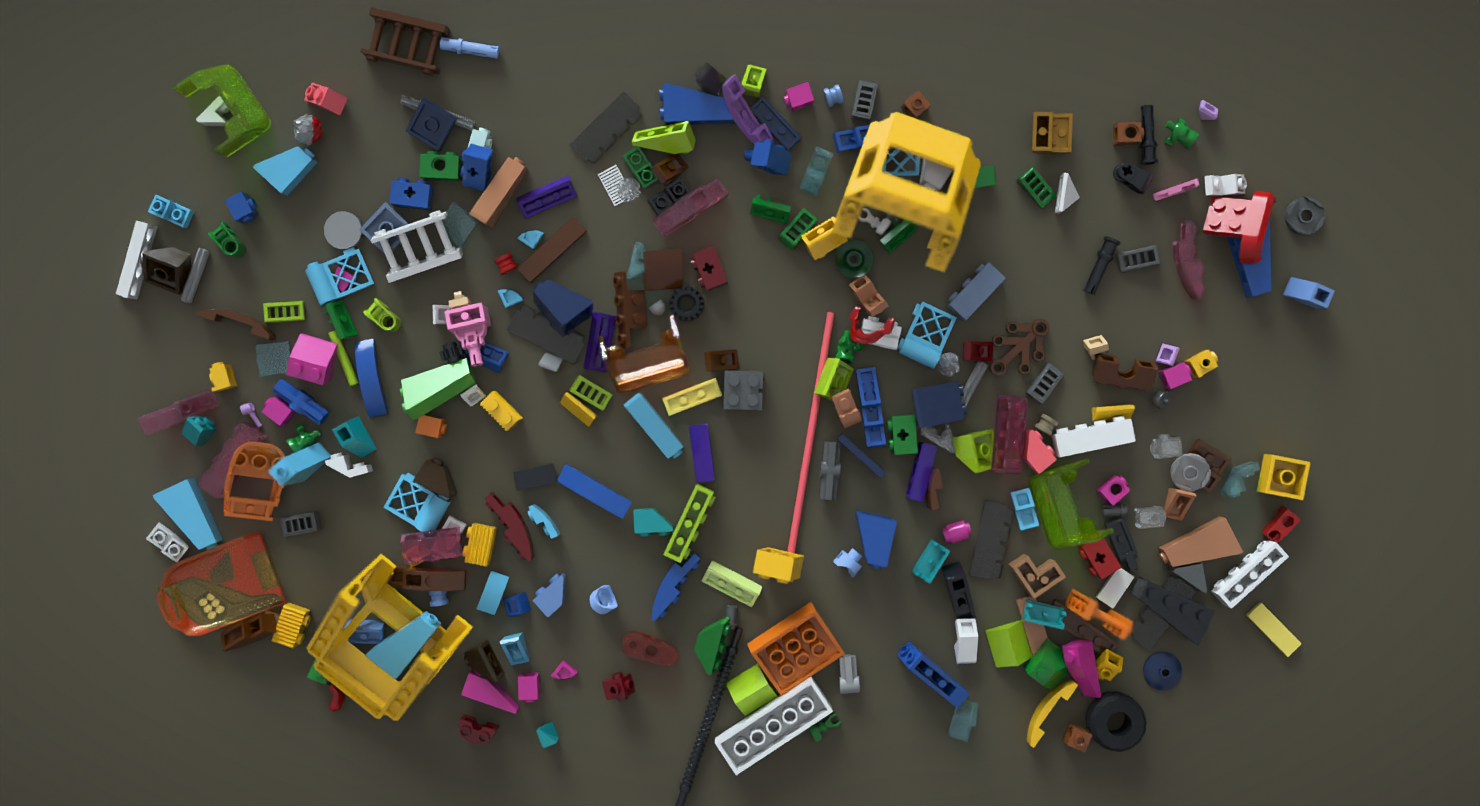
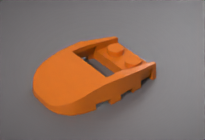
[224,442,285,521]

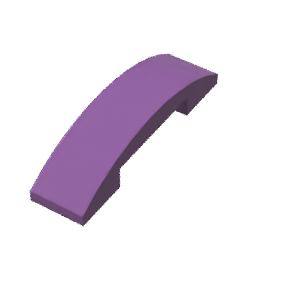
[722,75,774,145]

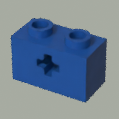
[460,144,493,191]
[389,178,434,211]

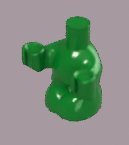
[1164,118,1199,149]
[835,330,864,364]
[286,423,321,453]

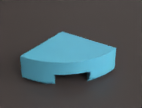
[517,230,544,249]
[498,289,524,309]

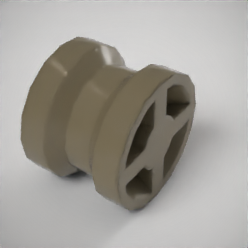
[1034,414,1059,437]

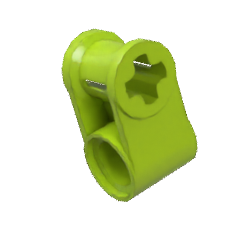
[363,298,401,332]

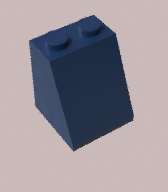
[533,279,593,338]
[912,381,968,428]

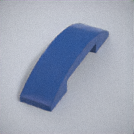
[355,339,389,417]

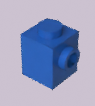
[225,191,259,224]

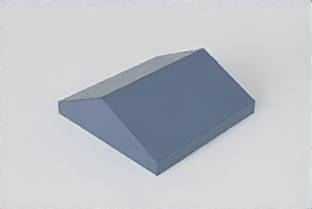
[359,202,413,254]

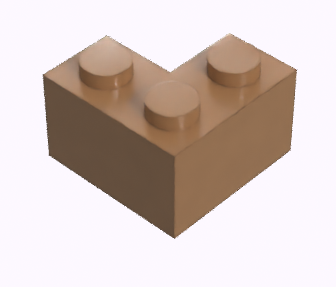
[1008,554,1066,599]

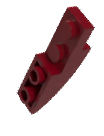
[484,492,534,562]

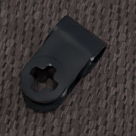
[1113,162,1153,194]

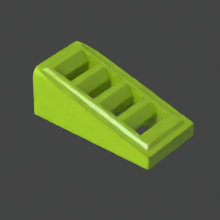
[263,301,305,324]
[569,375,613,411]

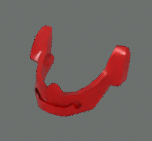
[849,305,895,344]

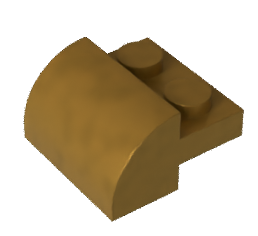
[1032,112,1073,155]

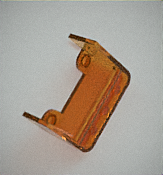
[599,315,690,393]

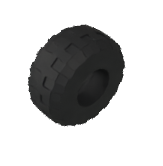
[1086,691,1147,752]

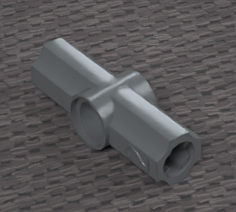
[819,441,841,500]

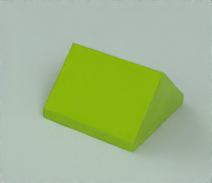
[814,358,854,401]
[985,620,1033,668]
[726,663,778,716]

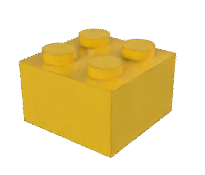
[1257,454,1311,500]
[753,547,804,584]

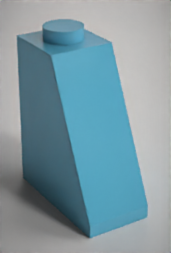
[253,146,318,196]

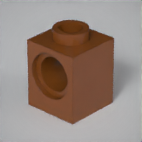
[901,90,931,119]
[1113,122,1144,145]
[1062,722,1092,752]

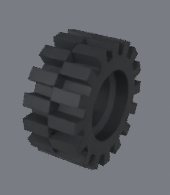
[669,287,704,322]

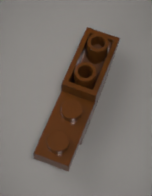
[388,566,466,591]

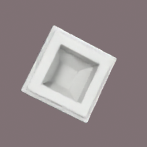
[432,305,450,324]
[460,384,486,407]

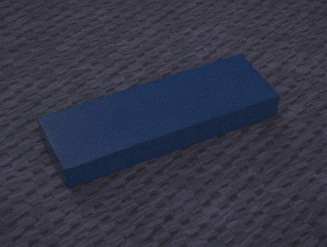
[750,96,802,151]
[837,434,885,478]

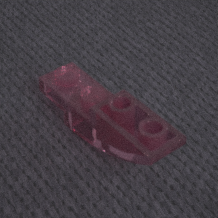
[653,178,729,237]
[1173,221,1204,299]
[137,389,219,436]

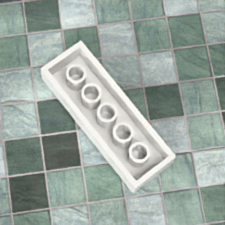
[715,676,833,775]

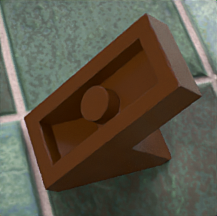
[651,154,689,185]
[704,349,739,371]

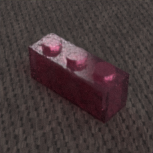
[400,527,463,564]

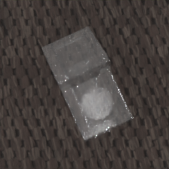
[919,424,956,454]

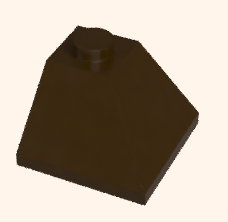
[142,247,191,295]
[412,458,457,498]
[464,639,505,683]

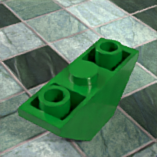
[694,617,731,675]

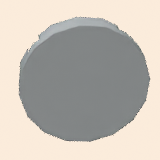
[324,211,363,250]
[1170,453,1211,492]

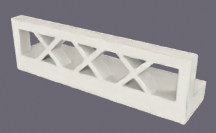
[116,221,157,300]

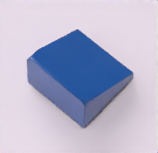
[503,592,531,617]

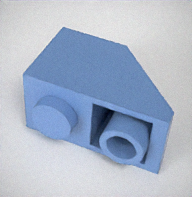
[1283,277,1335,310]
[532,573,566,617]

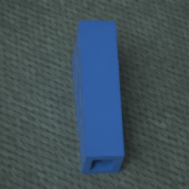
[659,83,734,125]
[1227,220,1271,298]
[897,641,970,708]

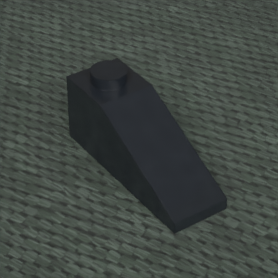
[941,561,976,619]

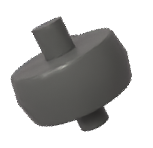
[1153,389,1173,409]

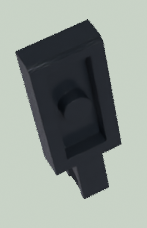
[1104,518,1138,571]

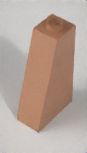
[469,157,528,228]
[1158,516,1243,567]

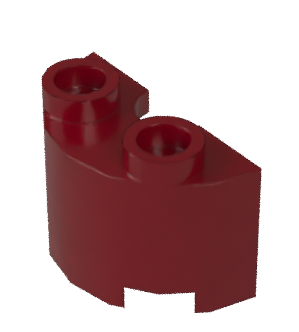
[458,714,500,744]

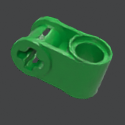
[208,221,246,258]

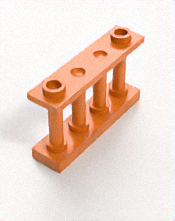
[1064,588,1134,640]

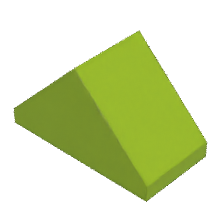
[741,64,766,98]

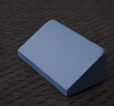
[344,619,385,644]

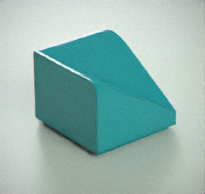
[536,721,559,748]

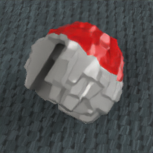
[294,114,323,146]

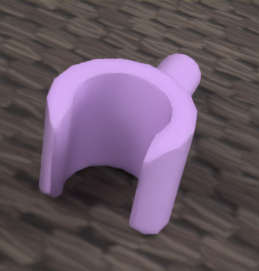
[240,403,262,427]

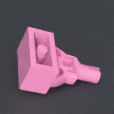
[444,302,491,367]

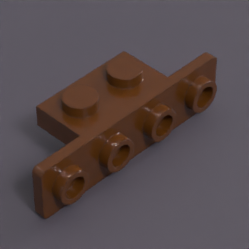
[613,271,647,349]

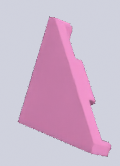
[1152,179,1199,201]

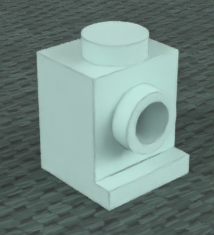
[467,128,492,149]

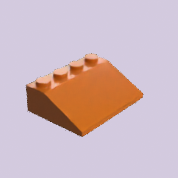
[747,602,845,696]

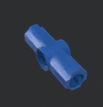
[272,379,330,425]

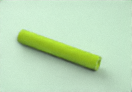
[328,330,359,387]

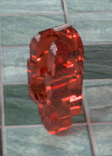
[621,631,679,666]

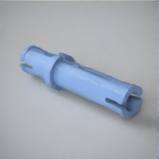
[440,37,500,59]

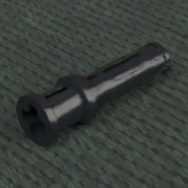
[1140,105,1158,165]
[1083,236,1121,295]

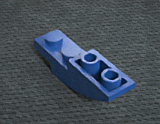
[652,552,701,621]

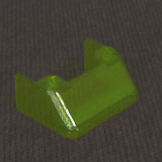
[172,64,271,157]
[1028,459,1114,548]

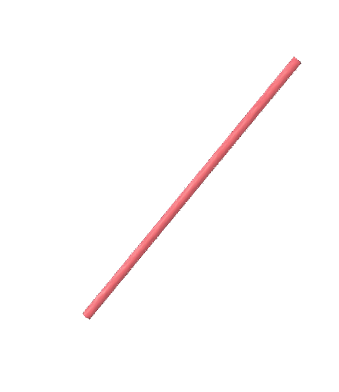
[787,312,835,553]

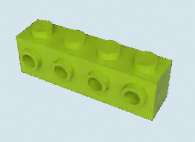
[663,484,716,563]

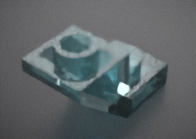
[799,147,834,195]
[1221,462,1260,498]

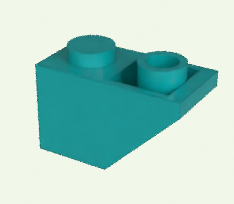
[181,416,218,446]
[332,416,377,458]
[633,508,674,537]

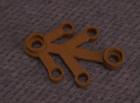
[990,319,1049,375]

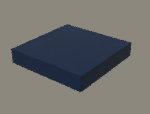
[406,98,458,152]

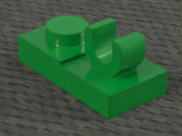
[750,194,791,224]
[880,218,918,254]
[324,300,358,340]

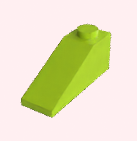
[632,121,696,154]

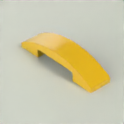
[1027,679,1078,748]

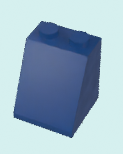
[855,510,897,569]

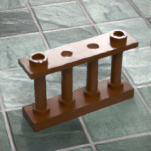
[360,7,450,75]

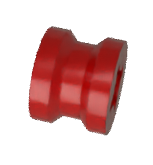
[494,253,518,275]

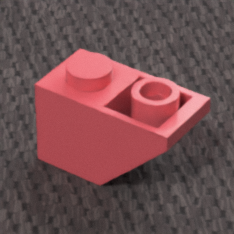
[304,83,348,115]
[1023,429,1057,474]

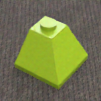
[952,429,1000,473]

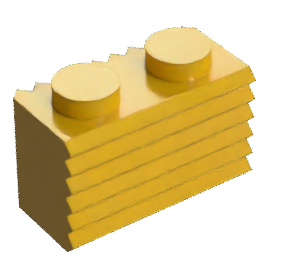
[801,217,848,260]
[480,391,523,431]
[462,523,497,566]
[271,603,311,649]

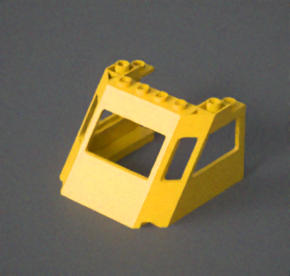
[832,112,981,272]
[307,554,473,721]

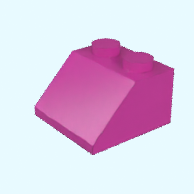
[286,333,338,385]

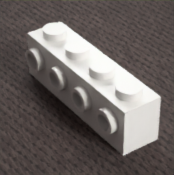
[1051,416,1136,457]
[1211,540,1289,609]

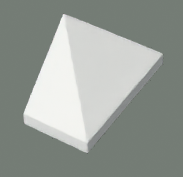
[1055,173,1080,214]

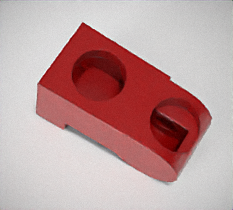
[1262,505,1301,543]

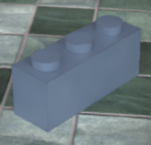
[947,262,1006,321]

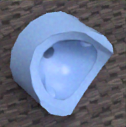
[833,548,862,577]
[590,585,618,614]

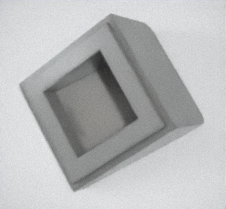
[538,353,563,372]

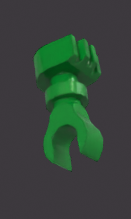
[808,713,841,743]

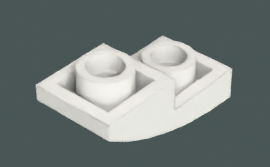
[146,522,189,562]

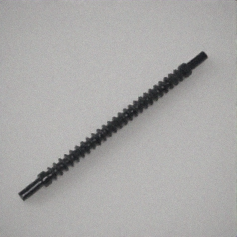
[675,627,743,806]

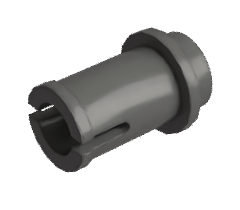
[1102,503,1127,518]
[725,605,738,629]

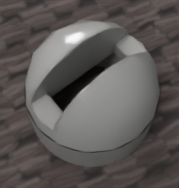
[649,299,665,316]

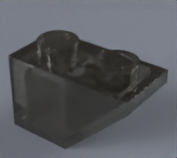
[695,63,727,97]

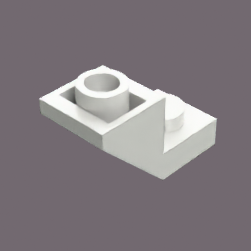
[1204,174,1247,197]
[325,453,373,478]
[954,619,978,664]

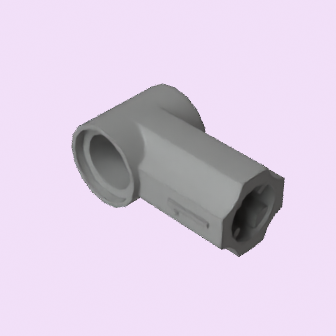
[839,654,860,694]

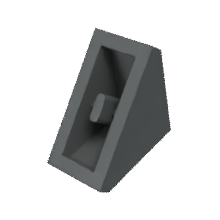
[1168,562,1208,593]

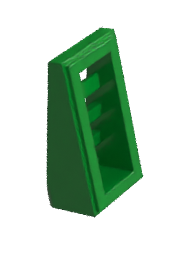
[1016,166,1056,209]
[778,208,818,251]

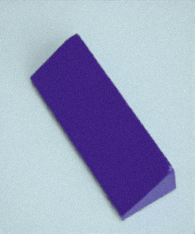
[516,176,578,219]
[583,312,616,372]
[689,424,715,483]
[905,442,937,502]

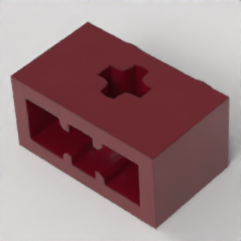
[691,246,728,291]

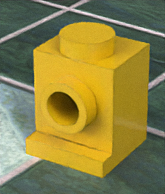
[1184,350,1218,378]
[209,362,237,392]
[1096,649,1123,681]

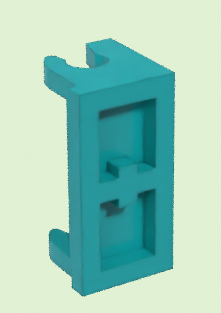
[912,539,950,584]
[1022,599,1067,630]

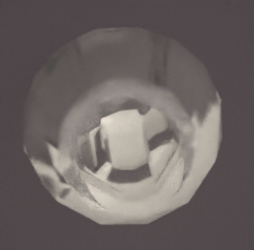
[937,352,961,376]

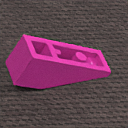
[1062,639,1102,698]
[461,670,520,714]

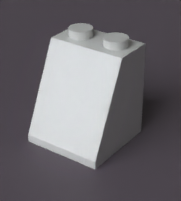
[919,158,953,192]

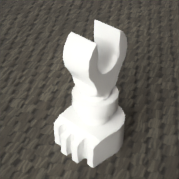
[858,208,892,236]

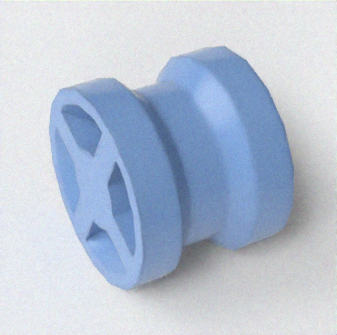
[823,84,844,108]
[428,591,449,607]

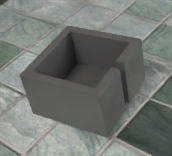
[723,370,763,410]

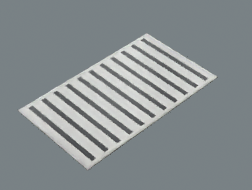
[598,165,633,206]

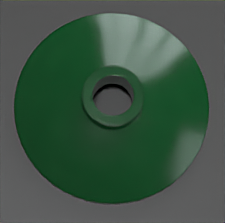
[835,240,874,278]

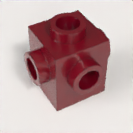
[602,672,635,701]

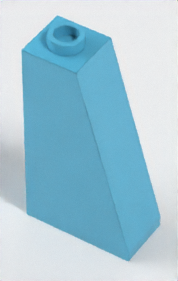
[624,393,684,459]
[268,442,331,486]
[152,478,223,551]
[366,611,441,680]

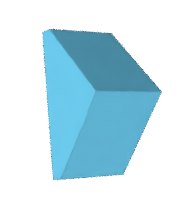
[500,632,530,666]

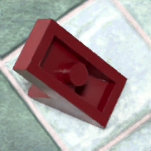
[963,341,993,361]

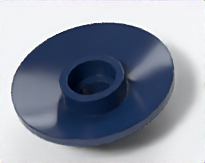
[1143,652,1182,690]

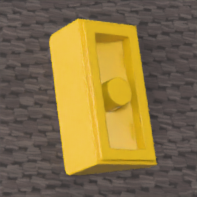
[560,392,597,427]
[1091,405,1135,422]

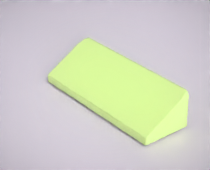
[701,561,762,607]

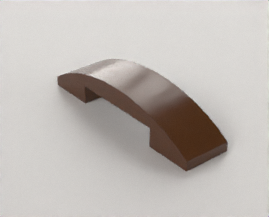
[196,309,276,340]

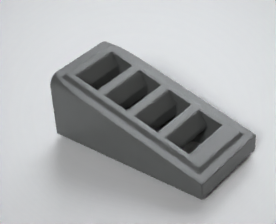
[851,80,878,122]
[1117,245,1160,272]
[1025,362,1064,404]
[280,511,322,537]

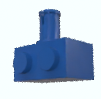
[744,140,792,176]

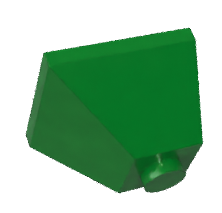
[1023,638,1069,691]

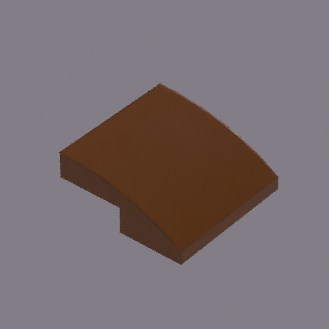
[643,248,683,291]
[1187,439,1232,493]
[926,467,943,510]

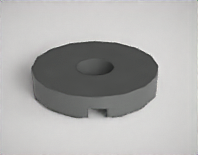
[1285,197,1325,235]

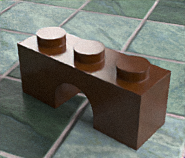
[1092,354,1158,391]

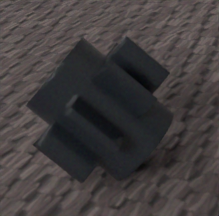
[439,342,465,364]

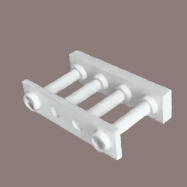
[371,210,463,283]

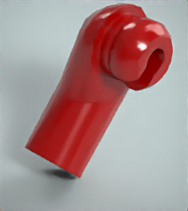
[328,684,345,712]

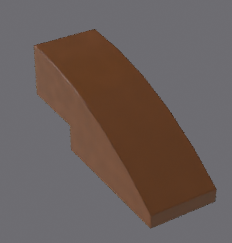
[221,613,276,651]

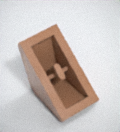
[1163,488,1196,521]

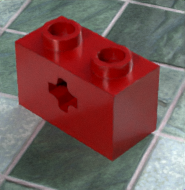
[1077,533,1122,580]

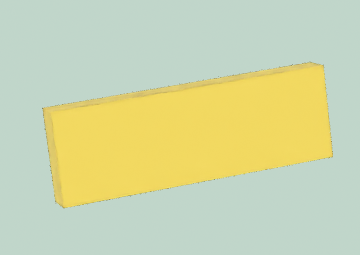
[662,378,723,416]
[1246,602,1302,657]

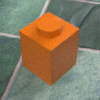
[415,414,447,438]

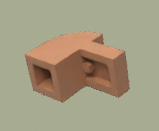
[849,275,888,317]
[831,389,862,429]

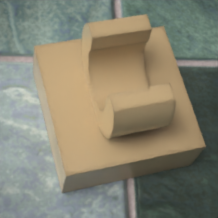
[449,291,472,310]
[1083,335,1109,360]

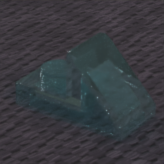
[627,241,646,281]
[948,700,978,742]

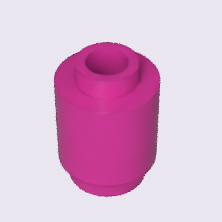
[942,520,972,544]

